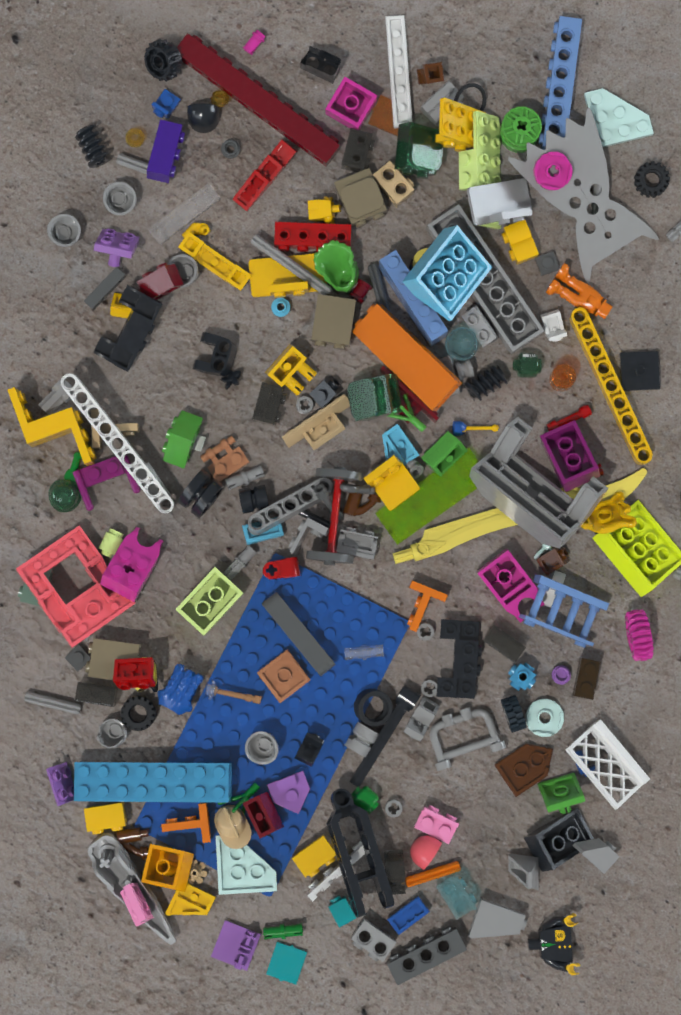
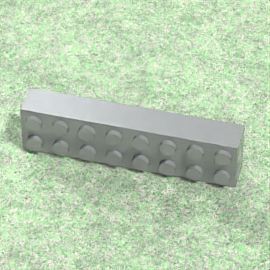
[426,204,545,355]

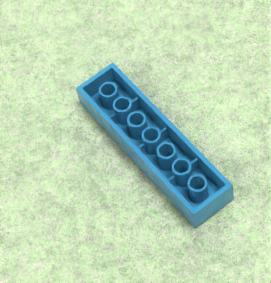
[74,762,232,803]

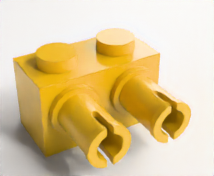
[265,344,317,396]

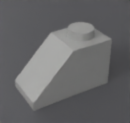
[572,838,619,874]

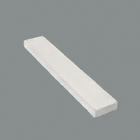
[385,15,413,129]

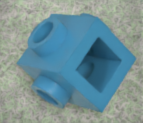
[508,662,536,691]

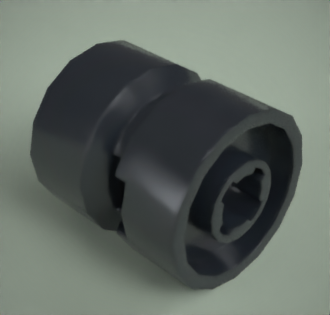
[238,485,269,514]

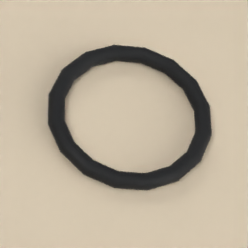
[454,83,486,111]

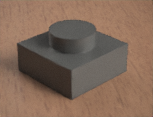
[535,251,559,276]
[65,645,91,672]

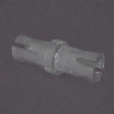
[344,645,384,660]

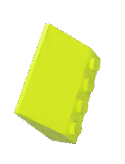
[592,500,681,597]

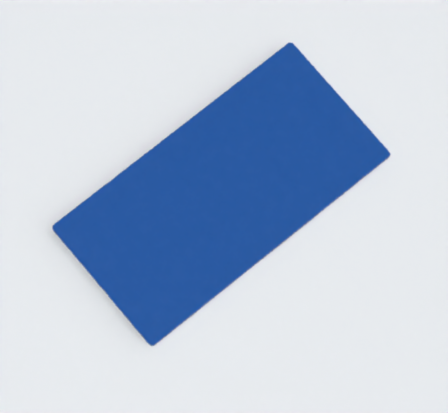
[135,553,409,897]

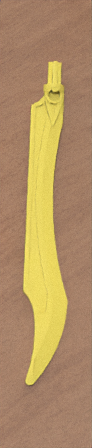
[393,468,647,564]

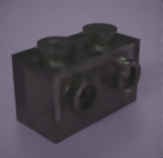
[341,128,375,173]

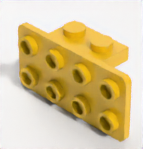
[436,97,486,152]
[248,253,327,298]

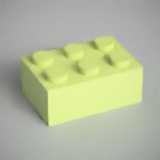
[175,567,244,636]

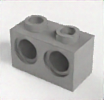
[351,918,396,962]

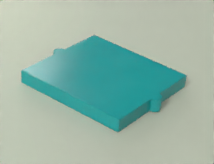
[266,942,307,985]

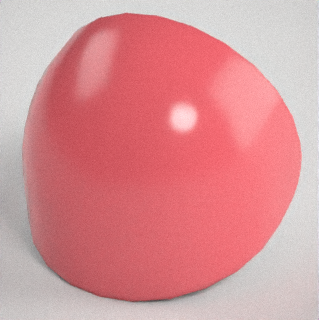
[410,835,442,870]

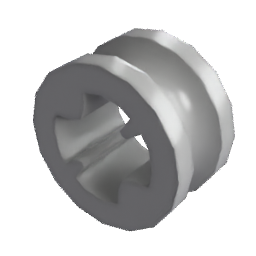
[296,396,313,414]
[405,460,424,479]
[417,623,434,640]
[421,680,437,697]
[385,799,402,817]

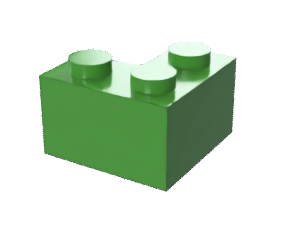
[162,410,203,468]

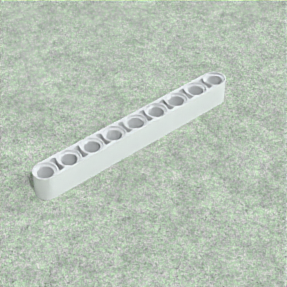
[61,374,175,513]

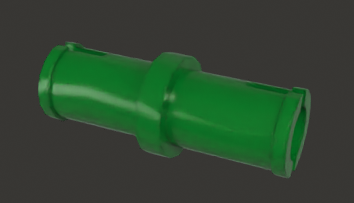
[263,923,303,940]

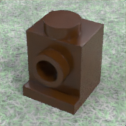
[417,62,444,85]

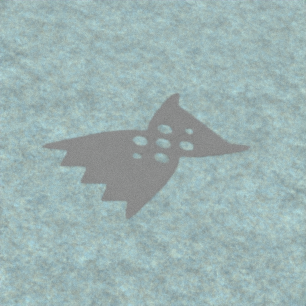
[508,107,659,284]

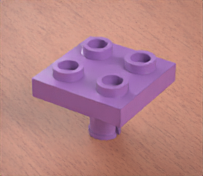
[94,229,140,267]

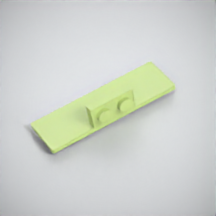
[459,111,501,230]

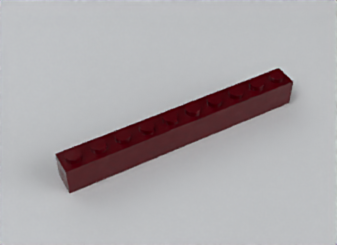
[177,33,340,167]

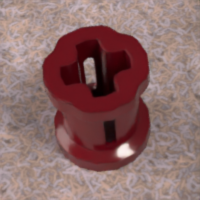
[348,279,372,304]

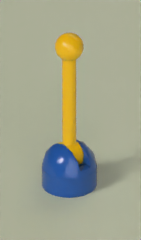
[452,421,499,436]

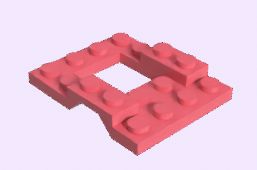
[16,525,135,648]

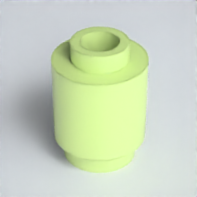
[99,528,124,558]

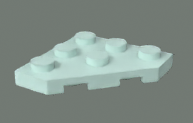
[584,88,654,148]
[216,835,277,895]

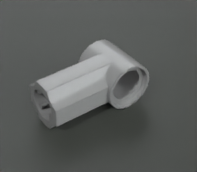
[38,379,73,415]

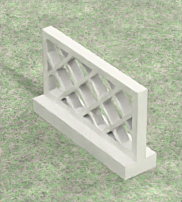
[565,719,650,810]

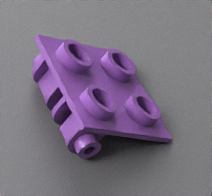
[46,762,74,806]
[211,920,261,971]

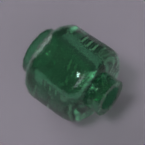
[513,353,542,378]

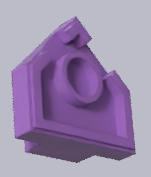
[267,771,310,814]

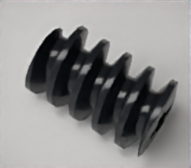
[75,124,110,168]
[464,365,508,401]

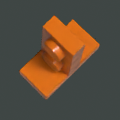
[407,581,448,632]
[161,802,211,843]

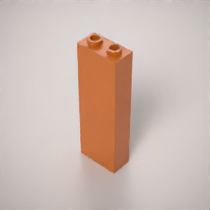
[352,303,462,411]

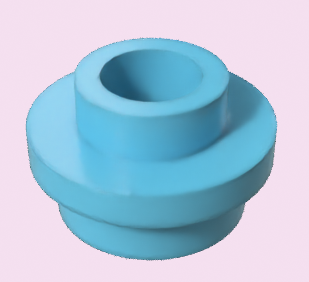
[271,298,290,317]

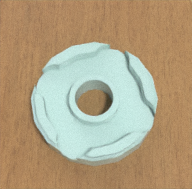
[525,699,564,737]

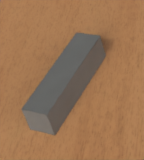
[84,267,126,311]

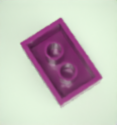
[540,420,600,492]

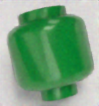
[351,786,379,815]

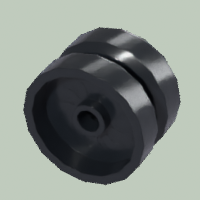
[177,469,224,518]

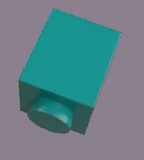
[328,895,356,928]

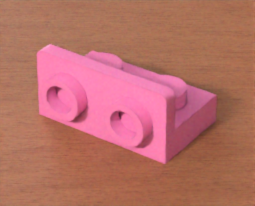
[414,805,459,844]
[120,883,154,926]

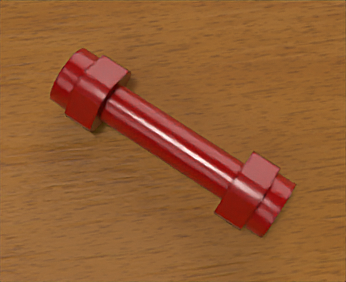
[546,405,592,431]

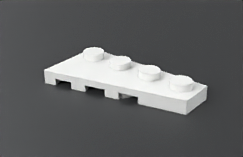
[307,841,365,902]

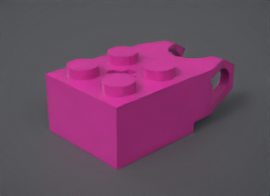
[100,527,163,602]
[476,548,544,623]

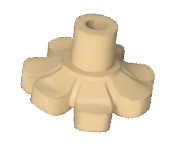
[188,859,208,884]

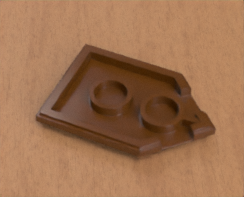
[494,744,553,797]

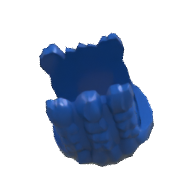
[157,664,203,715]

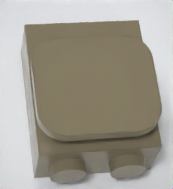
[334,168,387,228]
[311,294,356,350]
[85,638,141,680]

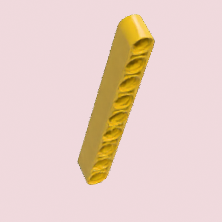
[569,307,653,465]

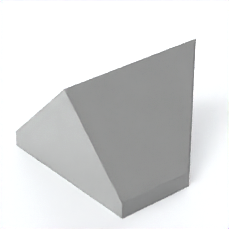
[508,854,539,890]

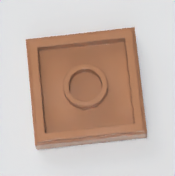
[257,649,310,703]

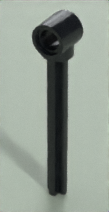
[349,685,421,787]

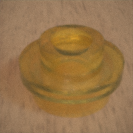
[210,90,229,107]
[125,128,145,148]

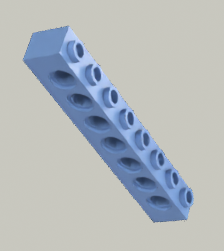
[538,16,582,150]

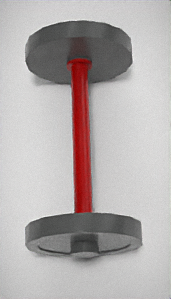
[306,467,363,566]

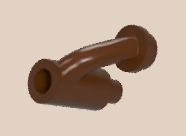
[343,484,381,517]
[116,827,149,860]

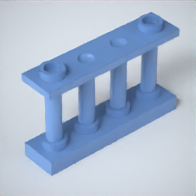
[519,574,609,648]

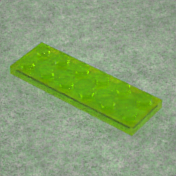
[375,448,479,545]

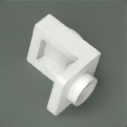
[540,309,567,342]

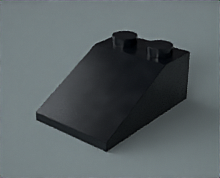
[524,808,594,872]

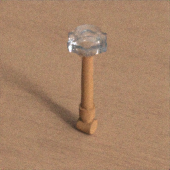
[205,680,262,704]

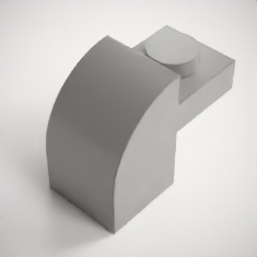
[404,696,440,742]

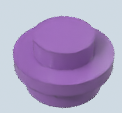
[551,665,571,685]

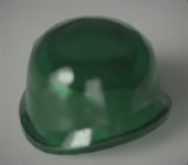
[48,479,82,512]

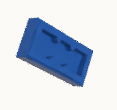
[387,896,430,935]

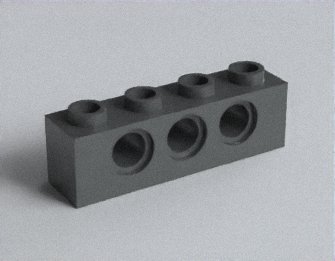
[387,926,467,986]

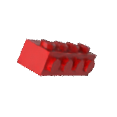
[274,222,351,252]

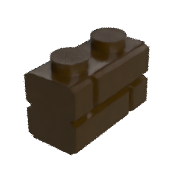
[572,658,601,700]

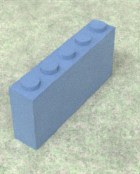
[379,250,448,347]

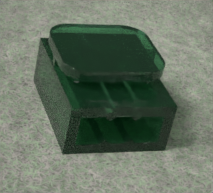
[394,122,443,179]
[347,374,403,421]

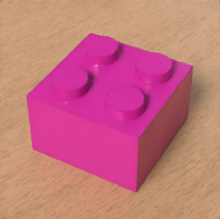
[325,77,378,133]

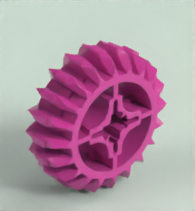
[625,609,654,661]

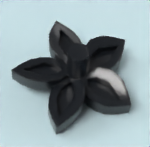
[220,370,241,390]

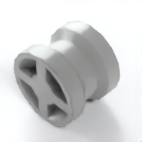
[454,359,474,381]

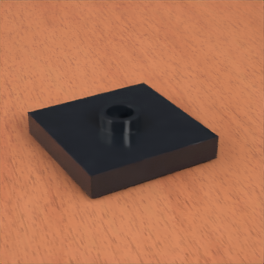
[619,351,660,391]

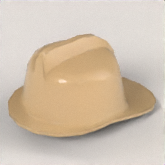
[214,805,252,849]

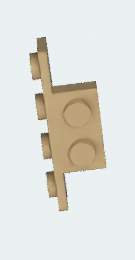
[282,394,351,450]

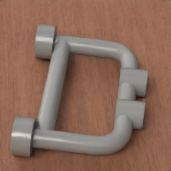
[430,707,507,771]

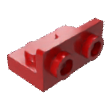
[113,657,156,690]

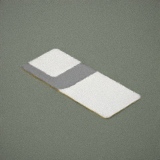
[542,571,566,608]

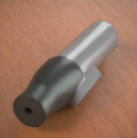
[591,184,601,215]

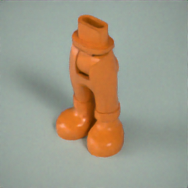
[546,263,613,319]

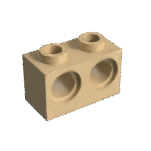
[373,161,414,208]

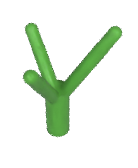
[383,394,426,432]

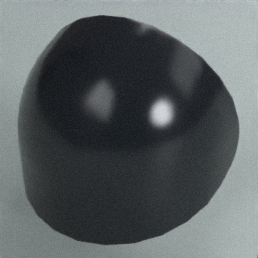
[187,103,220,133]

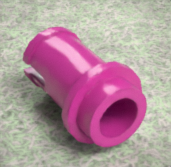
[242,30,265,55]

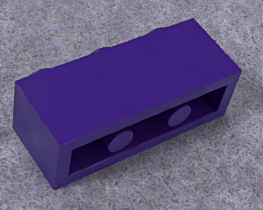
[147,119,185,183]

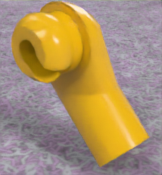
[182,223,210,238]

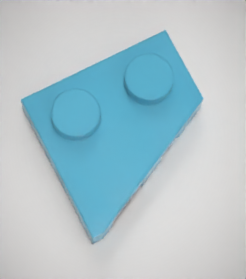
[382,424,420,466]

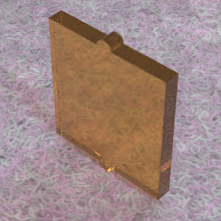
[368,95,402,137]

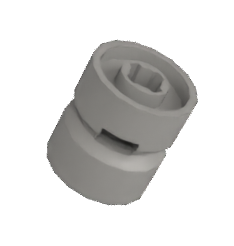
[344,722,379,758]

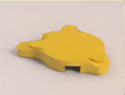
[581,492,637,534]

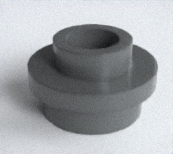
[221,139,240,159]

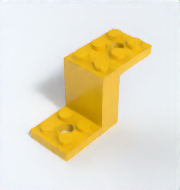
[8,387,97,466]

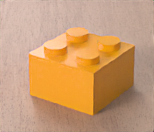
[141,844,194,892]

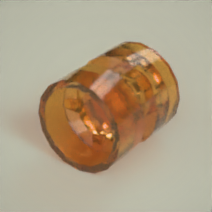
[549,364,576,392]

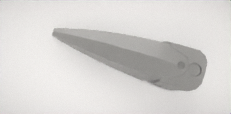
[88,833,176,945]

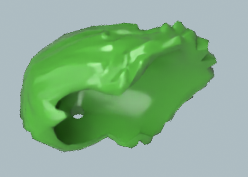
[313,240,359,292]

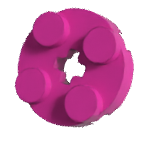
[533,152,573,190]

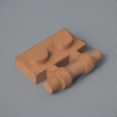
[200,435,250,482]

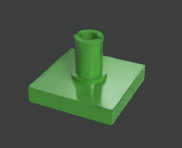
[537,773,585,814]

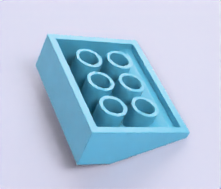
[402,225,492,321]

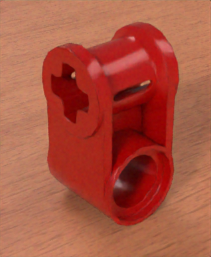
[263,557,300,579]

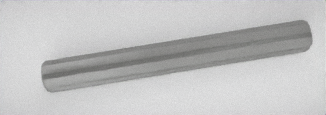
[251,234,332,296]

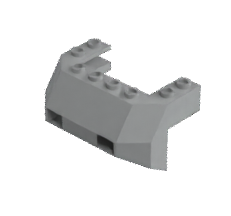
[469,417,608,549]

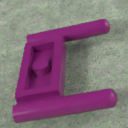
[72,454,140,511]

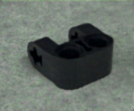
[192,332,237,376]

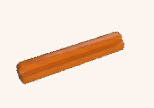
[405,861,461,887]

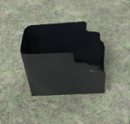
[300,46,341,84]

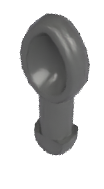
[340,484,375,495]

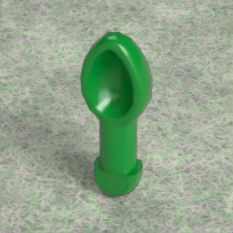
[64,451,82,488]

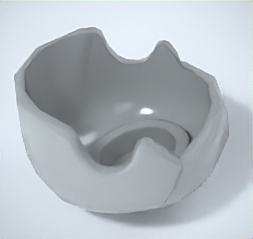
[97,718,127,748]

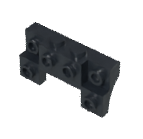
[93,284,163,372]
[436,619,482,699]

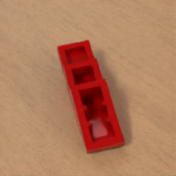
[232,139,298,211]

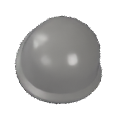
[103,182,136,215]
[47,214,81,247]
[167,254,199,288]
[245,731,278,765]

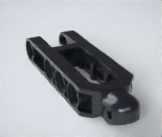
[326,788,394,918]

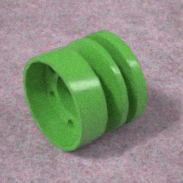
[500,107,542,153]

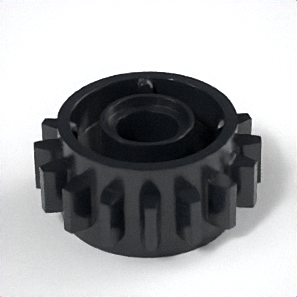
[144,39,182,82]

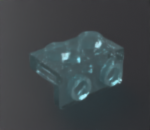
[436,874,477,920]

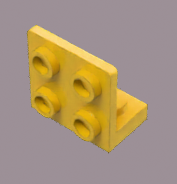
[363,455,420,511]

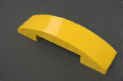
[178,232,252,291]

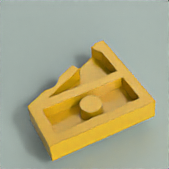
[165,883,216,916]

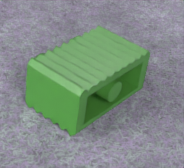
[421,431,467,477]

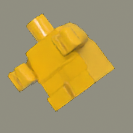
[308,196,341,224]

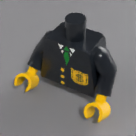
[528,913,580,975]

